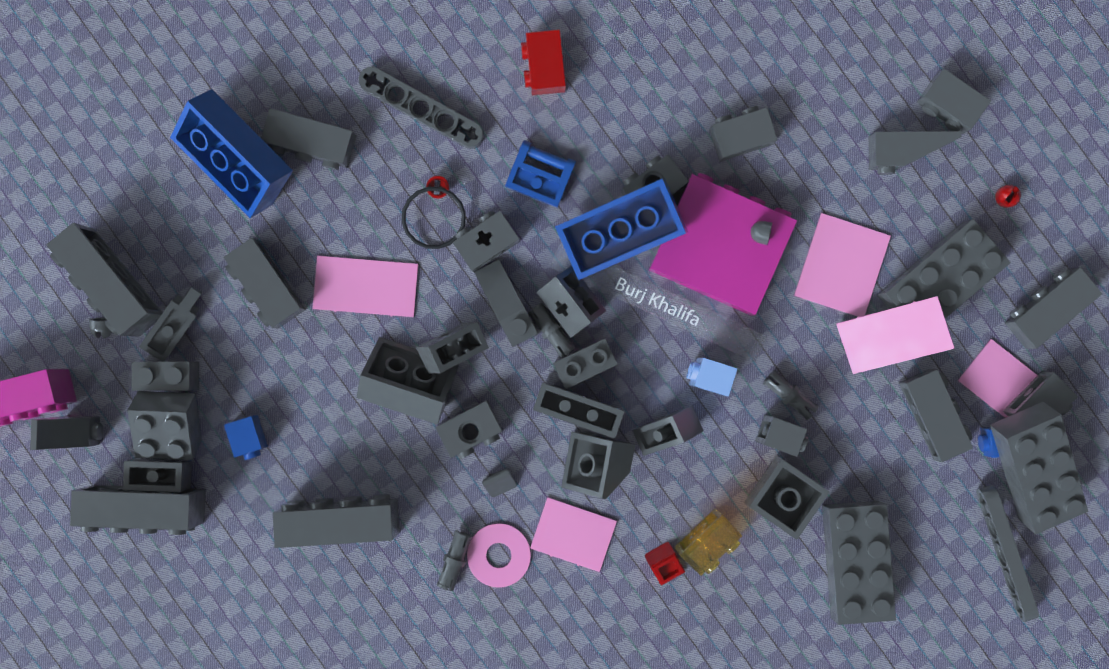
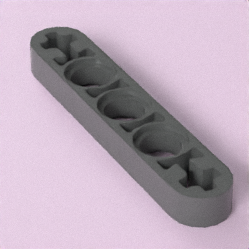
[359,67,483,149]
[976,485,1039,622]

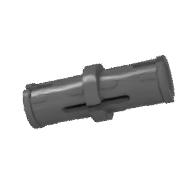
[528,303,576,359]
[763,370,819,420]
[436,530,472,591]

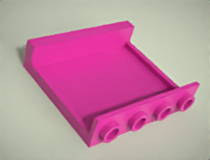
[649,173,797,316]

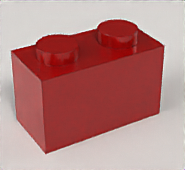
[521,29,566,96]

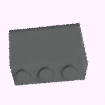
[356,337,459,425]

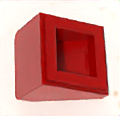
[645,542,686,586]

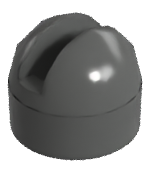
[751,221,773,245]
[89,318,112,338]

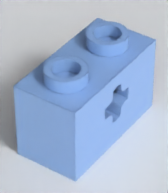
[686,358,737,397]

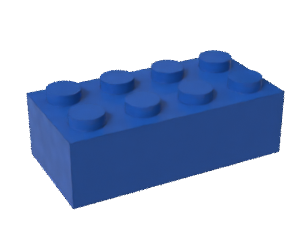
[170,89,293,218]
[555,178,688,280]

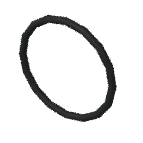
[401,187,466,249]

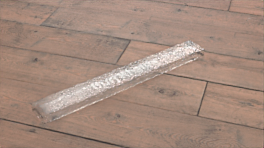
[549,242,767,362]

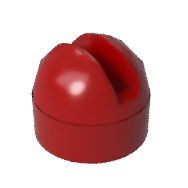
[426,176,449,199]
[995,185,1021,208]

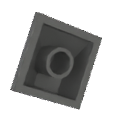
[561,432,635,499]

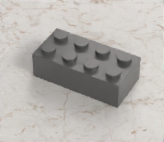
[877,219,1011,318]
[46,223,163,337]
[990,402,1088,535]
[70,485,206,535]
[273,494,400,548]
[822,501,896,625]

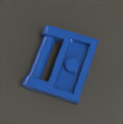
[505,140,576,208]

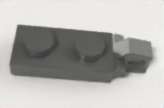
[139,286,202,362]

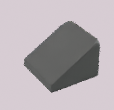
[482,467,517,497]

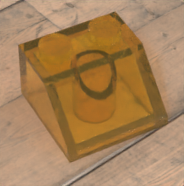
[675,508,742,576]

